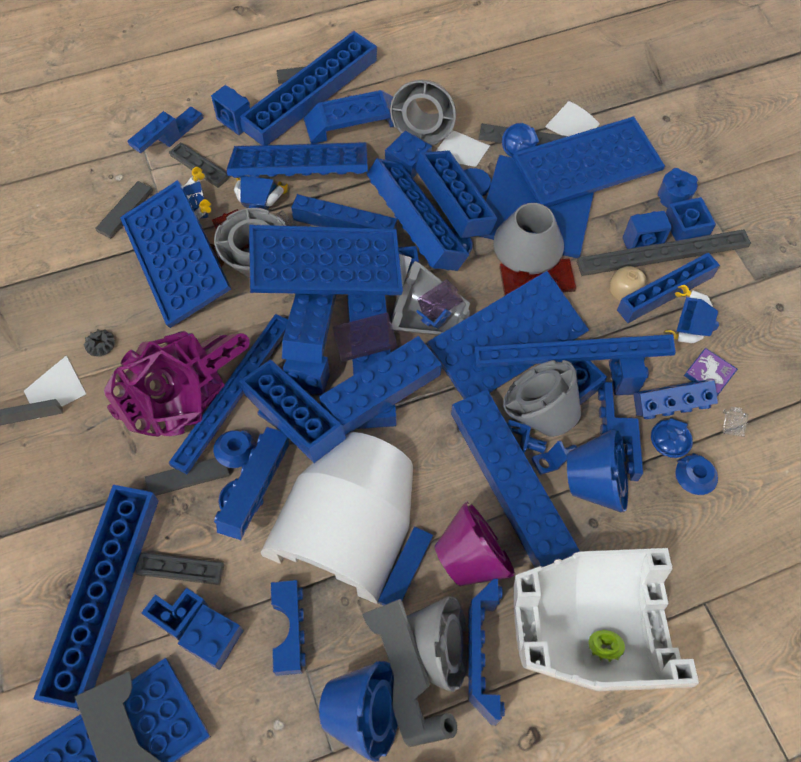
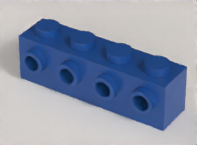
[633,380,718,419]

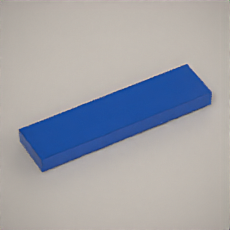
[378,526,433,606]

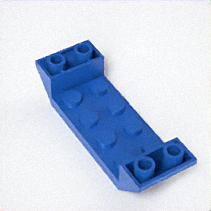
[304,90,394,144]
[468,579,505,725]

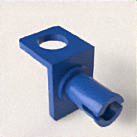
[507,420,547,454]
[532,441,577,475]

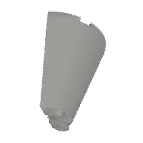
[388,261,470,335]

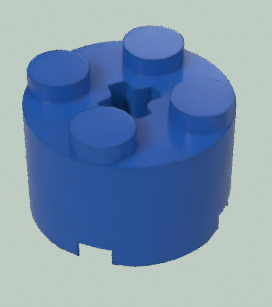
[658,168,698,208]

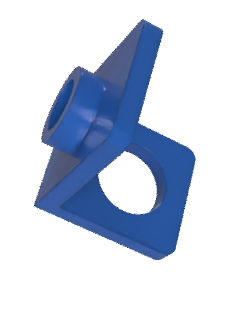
[416,309,451,329]

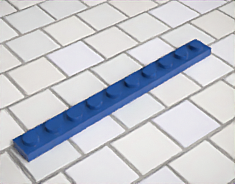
[169,314,288,474]
[475,334,676,367]

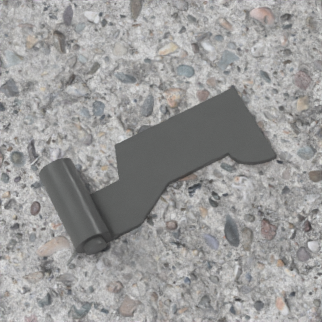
[362,599,458,747]
[75,671,162,762]

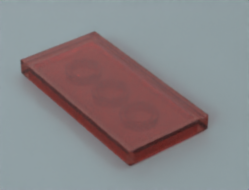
[499,259,576,296]

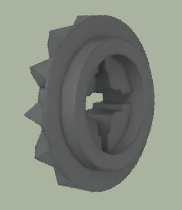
[84,329,115,357]

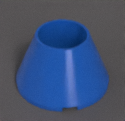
[567,429,628,513]
[319,661,398,762]

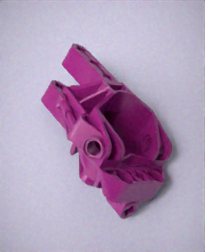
[104,331,250,437]

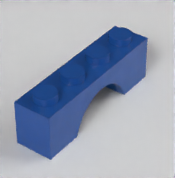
[271,580,306,676]

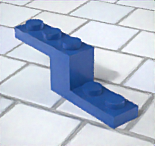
[127,106,204,153]
[598,382,643,481]

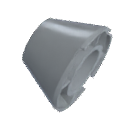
[390,80,456,145]
[493,203,564,274]
[214,208,286,278]
[503,360,581,437]
[407,596,468,692]

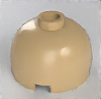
[610,266,647,301]

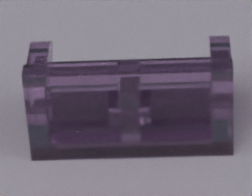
[417,279,463,321]

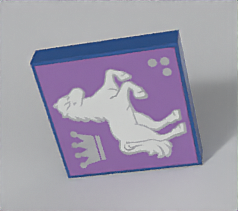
[684,348,738,396]

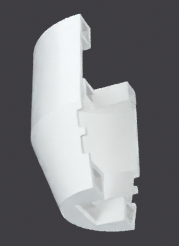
[261,432,413,604]
[514,548,699,691]

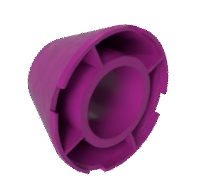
[435,501,515,586]

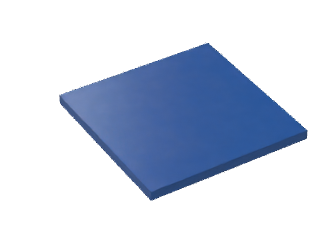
[479,155,594,258]

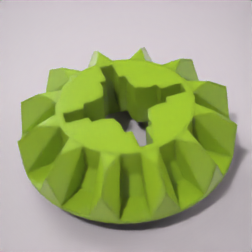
[588,630,625,662]

